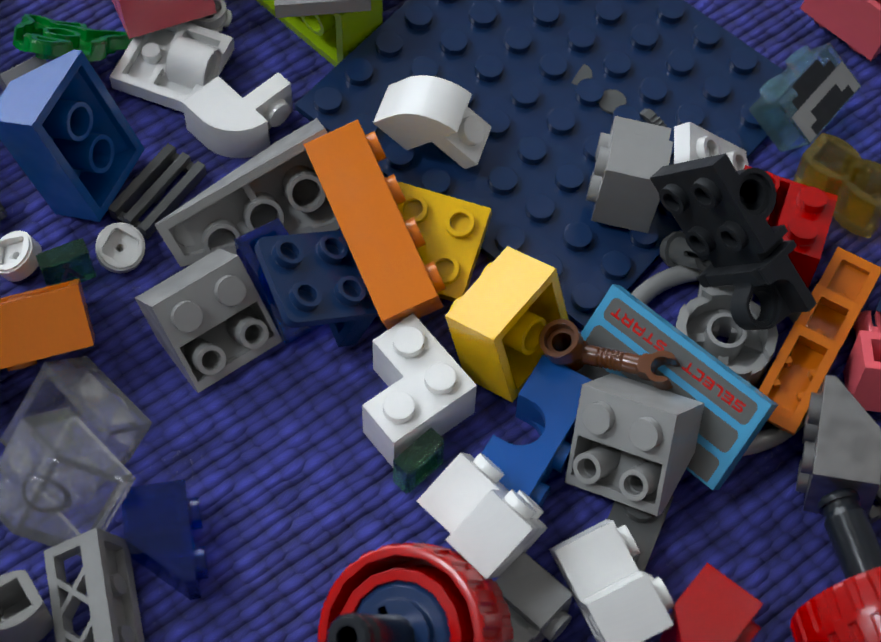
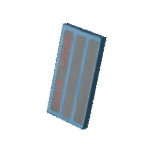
[576,284,778,490]

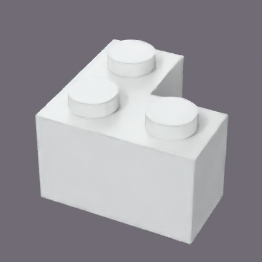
[362,313,477,469]
[417,453,548,579]
[549,519,674,642]

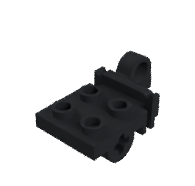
[650,153,817,330]

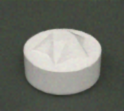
[95,222,145,273]
[0,231,42,282]

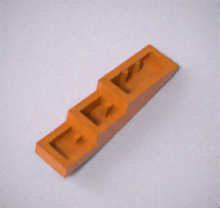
[759,247,881,435]

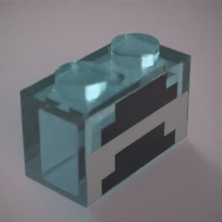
[749,43,861,152]

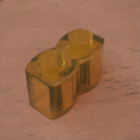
[793,133,881,238]

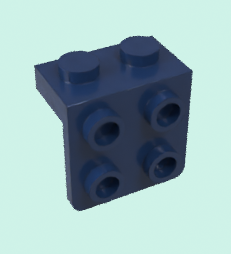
[255,230,378,347]

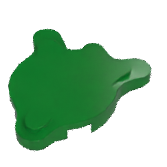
[13,14,133,62]

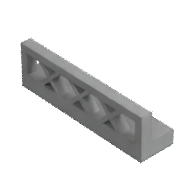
[44,528,144,642]

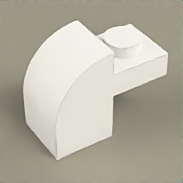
[182,72,293,158]
[373,75,492,169]

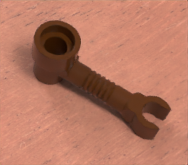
[539,319,680,390]

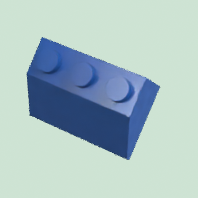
[0,49,145,222]

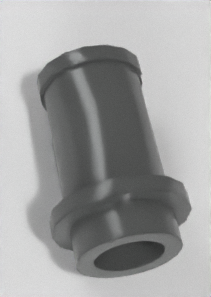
[660,231,712,272]

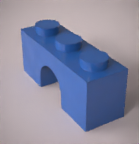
[482,355,592,508]

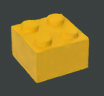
[445,246,569,402]

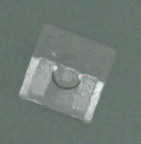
[0,356,152,510]
[0,407,136,557]

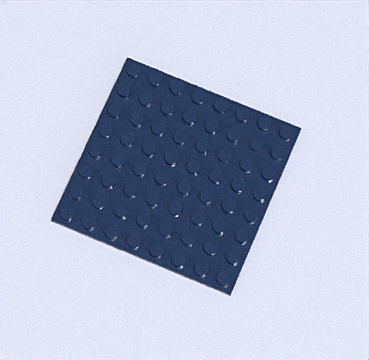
[295,0,798,330]

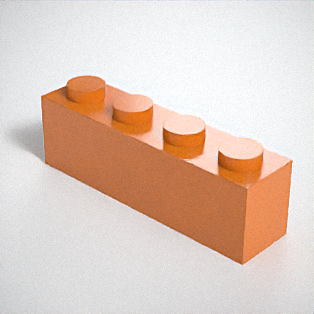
[303,119,446,330]

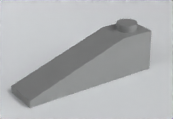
[155,118,340,267]

